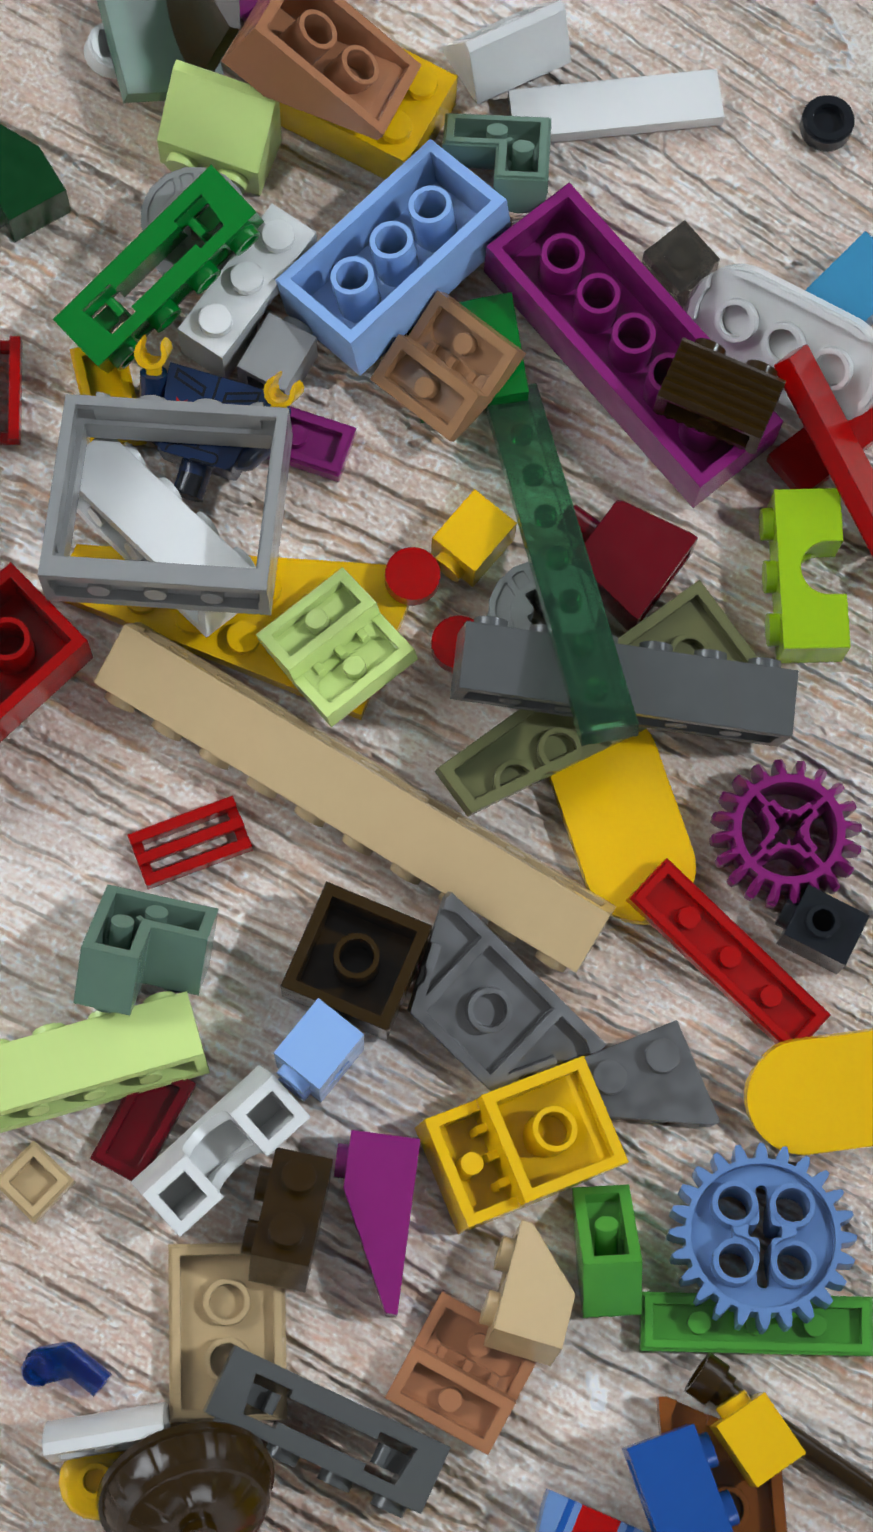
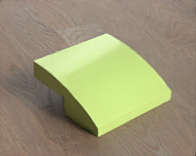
[256,567,418,727]

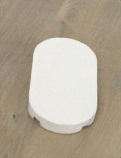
[685,264,873,420]

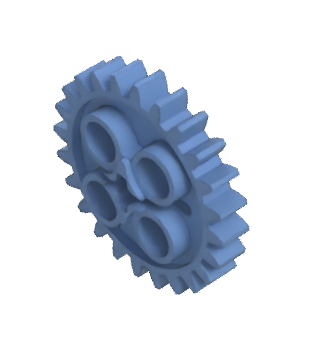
[666,1143,857,1334]

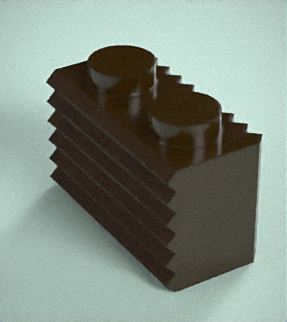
[653,337,786,454]

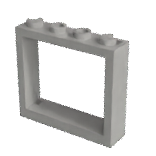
[38,392,293,615]

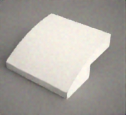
[42,1402,171,1463]

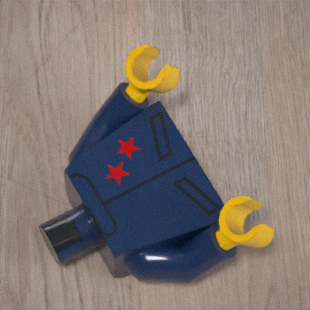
[134,334,304,502]

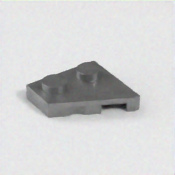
[585,1020,720,1127]

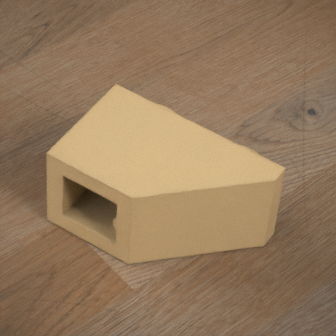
[479,1220,576,1366]

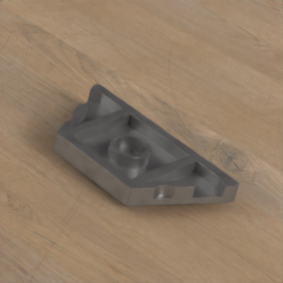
[407,891,607,1091]

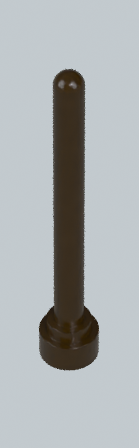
[684,1352,873,1507]

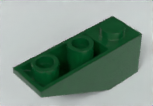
[0,124,71,242]

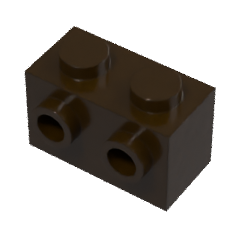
[241,1147,333,1293]

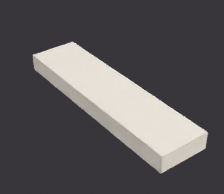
[507,69,724,143]

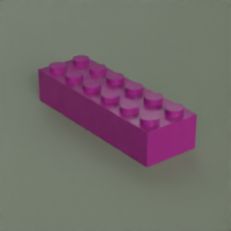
[484,182,783,508]

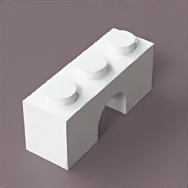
[178,203,317,379]
[130,1065,310,1237]

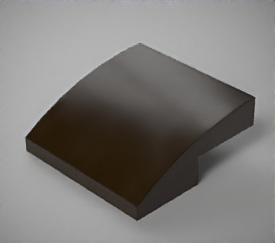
[166,0,240,72]

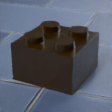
[280,881,432,1040]

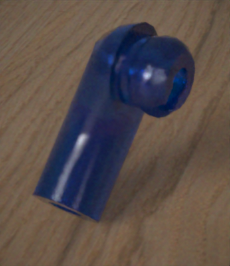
[21,1341,112,1397]

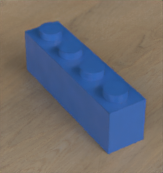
[622,1424,740,1532]

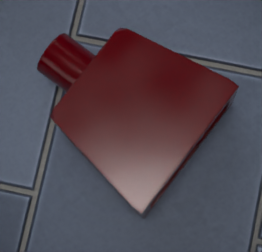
[557,500,698,631]

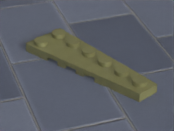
[435,580,757,817]

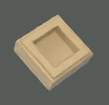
[0,1141,76,1224]

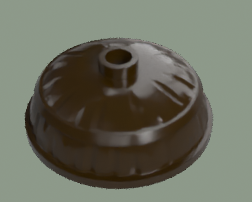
[96,1421,275,1532]

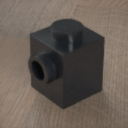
[775,885,870,975]

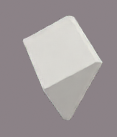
[441,0,571,104]

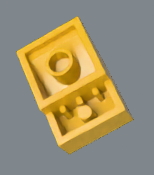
[414,1056,629,1235]

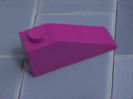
[334,1130,421,1317]

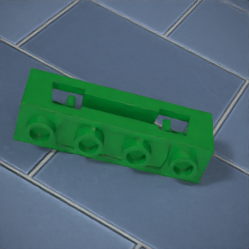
[53,164,264,374]

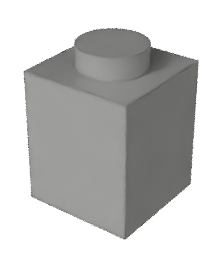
[237,312,318,395]

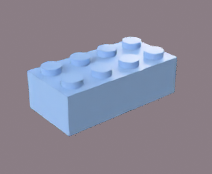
[276,139,511,376]

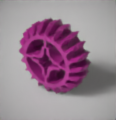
[709,759,862,909]

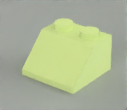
[157,59,282,196]

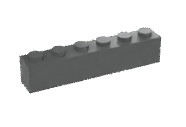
[450,616,799,747]

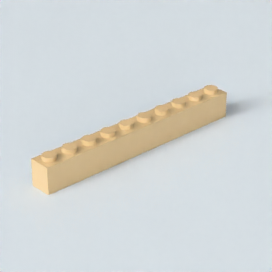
[93,622,617,972]

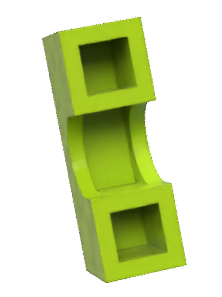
[759,488,851,663]

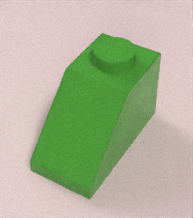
[572,1184,642,1318]

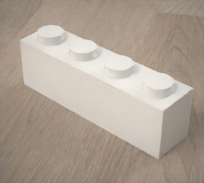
[76,438,256,638]

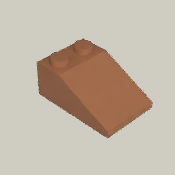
[222,0,421,140]

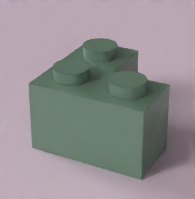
[74,884,219,1016]

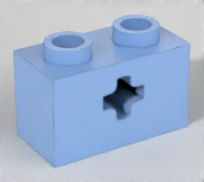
[274,998,364,1102]

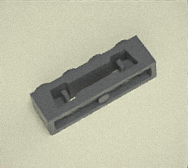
[203,1345,451,1518]

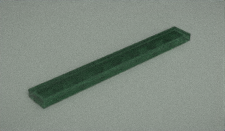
[485,383,639,746]

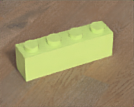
[0,991,210,1133]

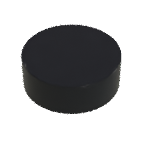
[799,95,855,152]

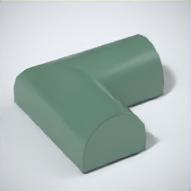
[442,113,552,214]

